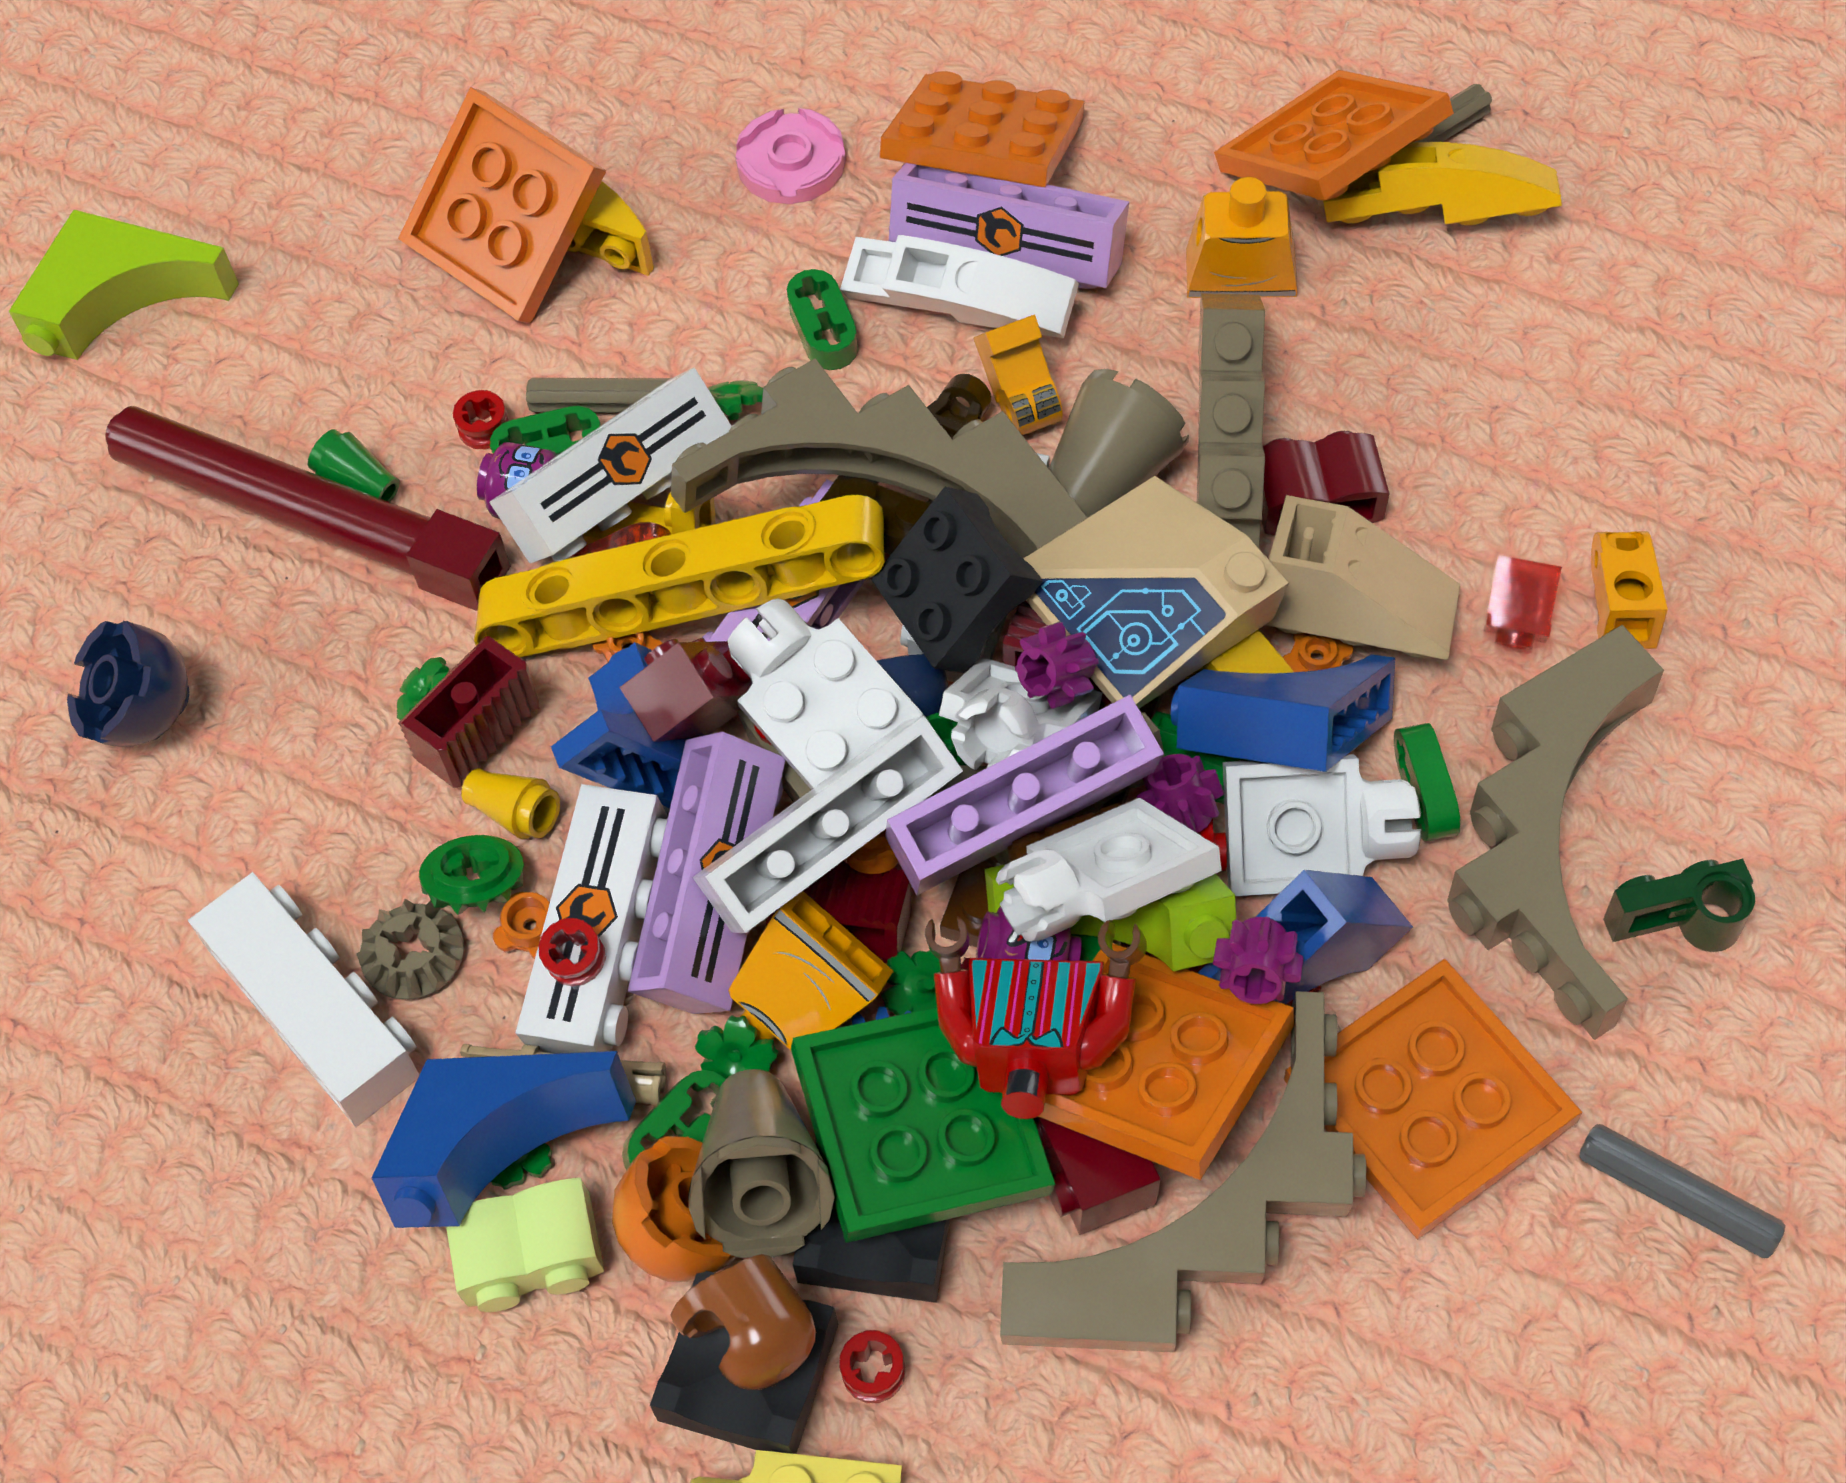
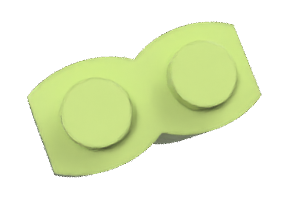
[446,1178,604,1312]

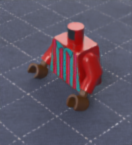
[925,916,1147,1119]

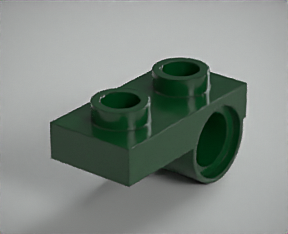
[1603,859,1755,952]

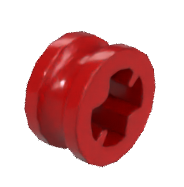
[452,390,509,450]
[538,918,606,987]
[839,1330,905,1403]

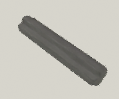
[1579,1124,1786,1258]

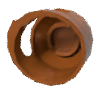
[670,1254,816,1390]

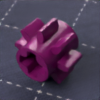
[1015,622,1099,708]
[1137,754,1224,833]
[1213,917,1303,1004]

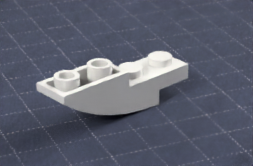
[840,235,1079,338]

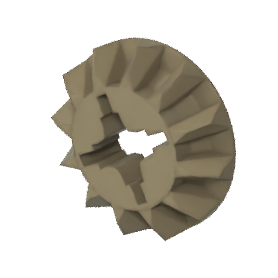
[356,899,464,999]

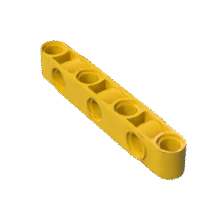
[474,495,884,658]

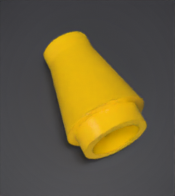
[461,768,560,839]

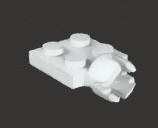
[727,598,923,790]
[939,657,1103,770]
[1223,754,1421,896]
[996,798,1222,942]

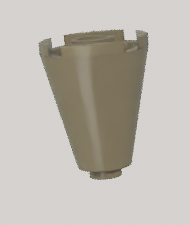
[1049,369,1189,517]
[688,1069,834,1258]

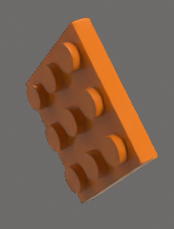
[1214,70,1454,201]
[880,71,1085,187]
[398,87,606,323]
[1038,943,1294,1180]
[1284,958,1582,1240]

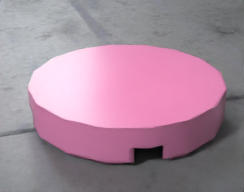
[735,108,846,204]

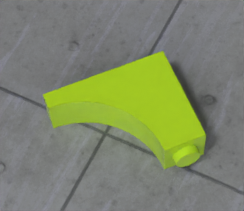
[9,210,239,360]
[985,864,1236,971]

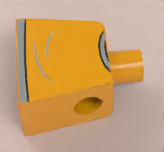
[1186,177,1297,298]
[728,891,893,1050]

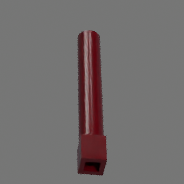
[105,406,511,611]

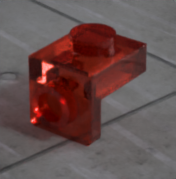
[1483,555,1562,650]

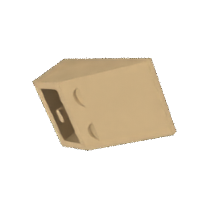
[1266,495,1460,660]

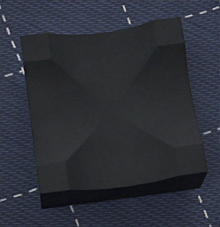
[871,486,1043,673]
[793,1140,950,1303]
[650,1271,839,1454]

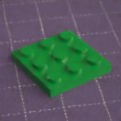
[791,1007,1055,1243]

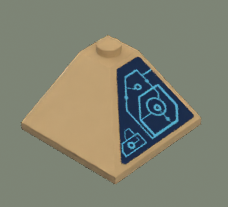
[1023,476,1289,709]

